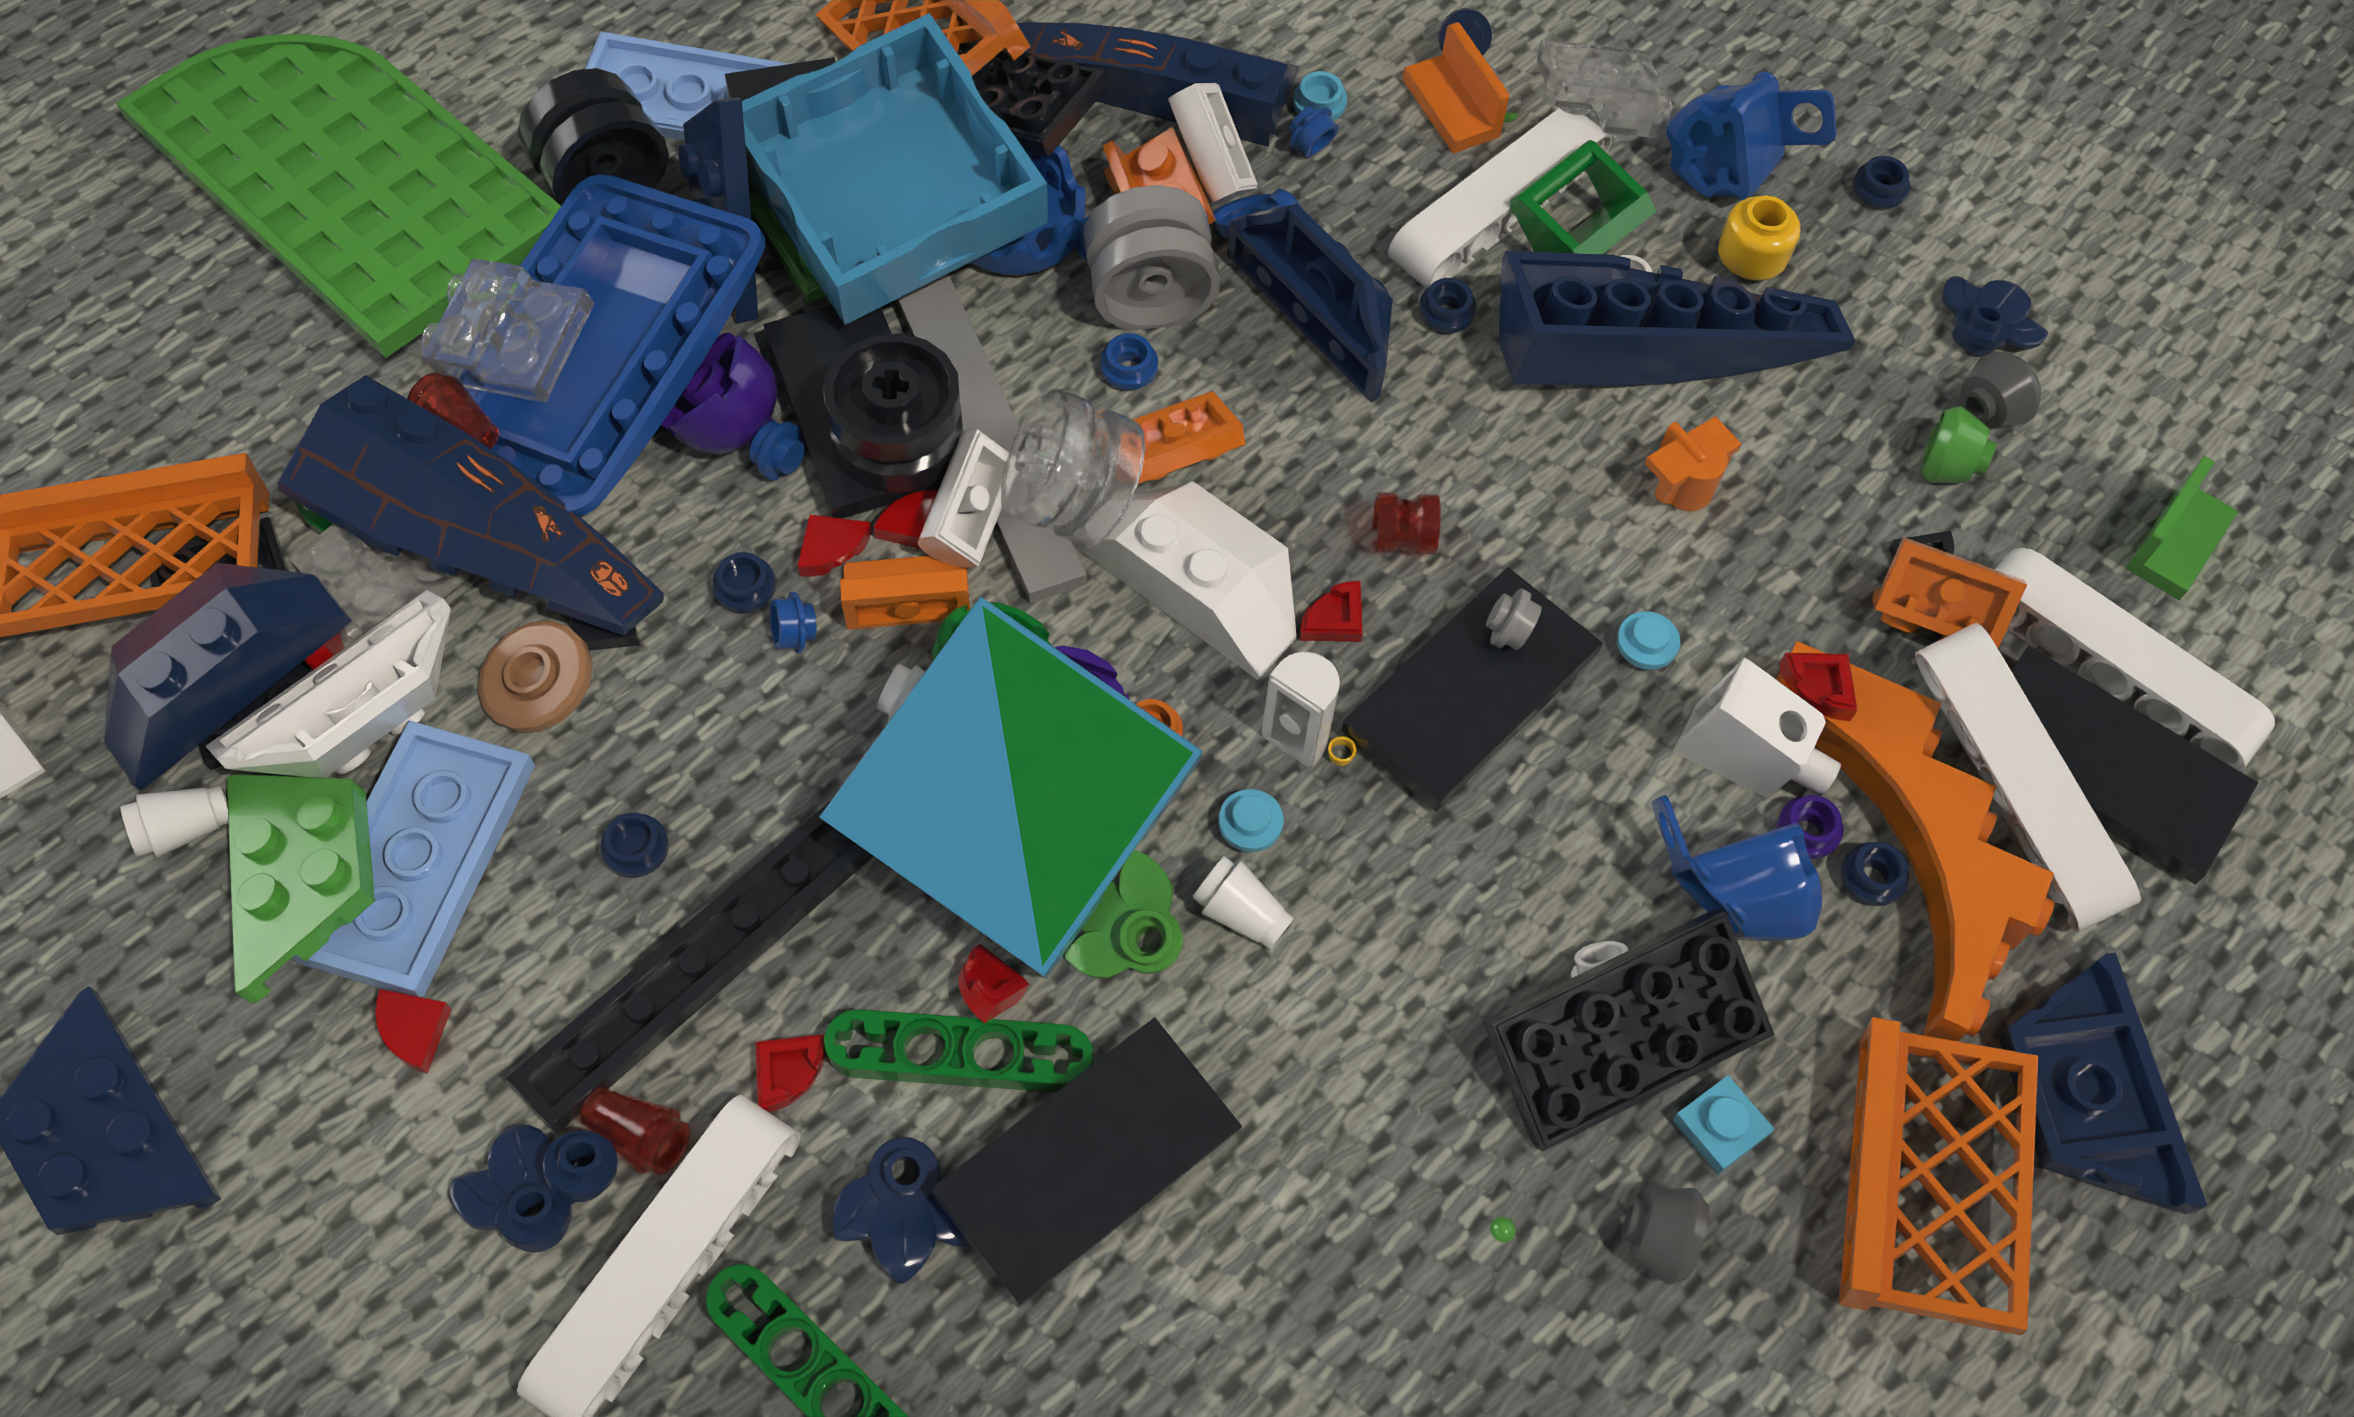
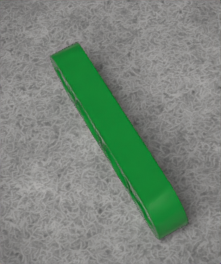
[824,1009,1093,1093]
[706,1264,909,1417]

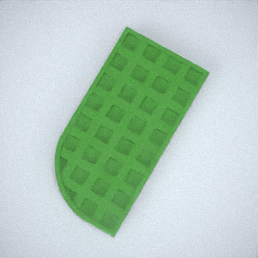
[116,34,561,358]

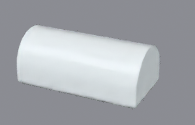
[1168,83,1258,206]
[918,429,1020,568]
[1262,652,1340,768]

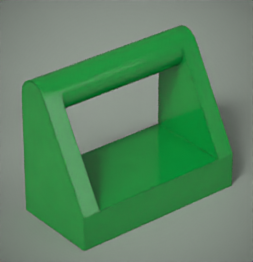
[1510,140,1657,254]

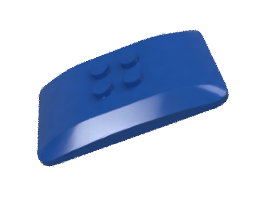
[423,174,765,516]

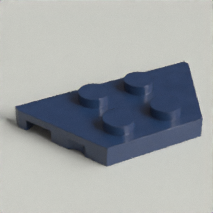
[678,97,759,323]
[1998,952,2207,1214]
[0,986,221,1235]

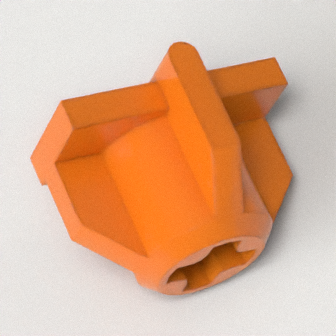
[1644,416,1742,511]

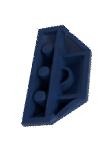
[1227,203,1393,403]
[104,563,352,790]

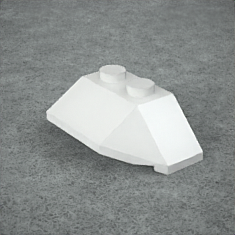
[1070,481,1297,680]
[206,590,451,778]

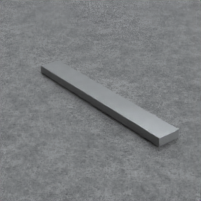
[895,274,1087,604]

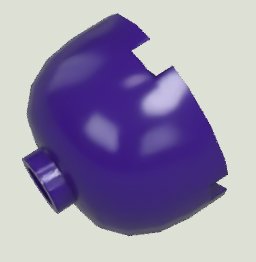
[661,332,777,454]

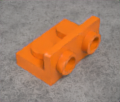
[1103,127,1216,224]
[1104,391,1246,485]
[1872,537,2027,648]

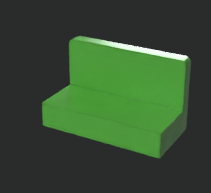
[2125,455,2239,601]

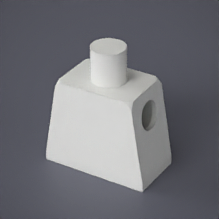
[1673,658,1841,798]

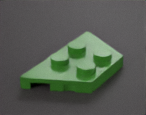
[227,774,375,1004]

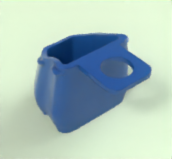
[1666,72,1837,201]
[1652,795,1822,941]

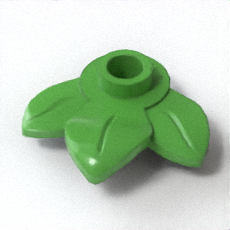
[1065,850,1183,978]

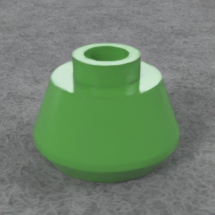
[1920,406,1997,483]

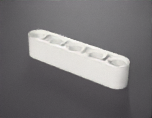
[1388,104,1612,288]
[1995,548,2275,772]
[1915,623,2141,932]
[517,1095,801,1417]

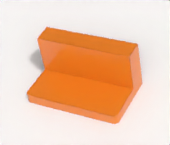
[1402,22,1509,154]
[840,556,970,630]

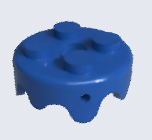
[971,145,1085,275]

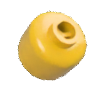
[1718,195,1801,281]

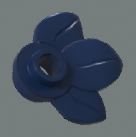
[1941,276,2049,355]
[450,1124,593,1253]
[832,1137,970,1284]

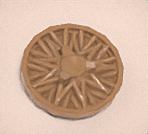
[478,620,593,733]

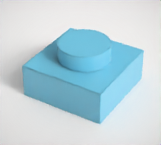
[1672,1075,1775,1175]

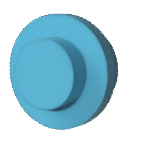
[1293,71,1347,121]
[1617,611,1680,670]
[1218,789,1284,852]

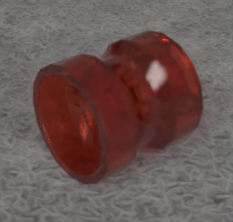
[1373,492,1441,555]

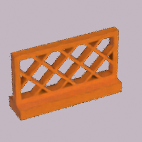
[815,0,1031,76]
[0,453,270,637]
[1839,1017,2038,1335]

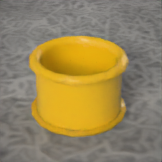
[1328,736,1357,766]

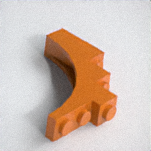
[1776,641,2055,1041]

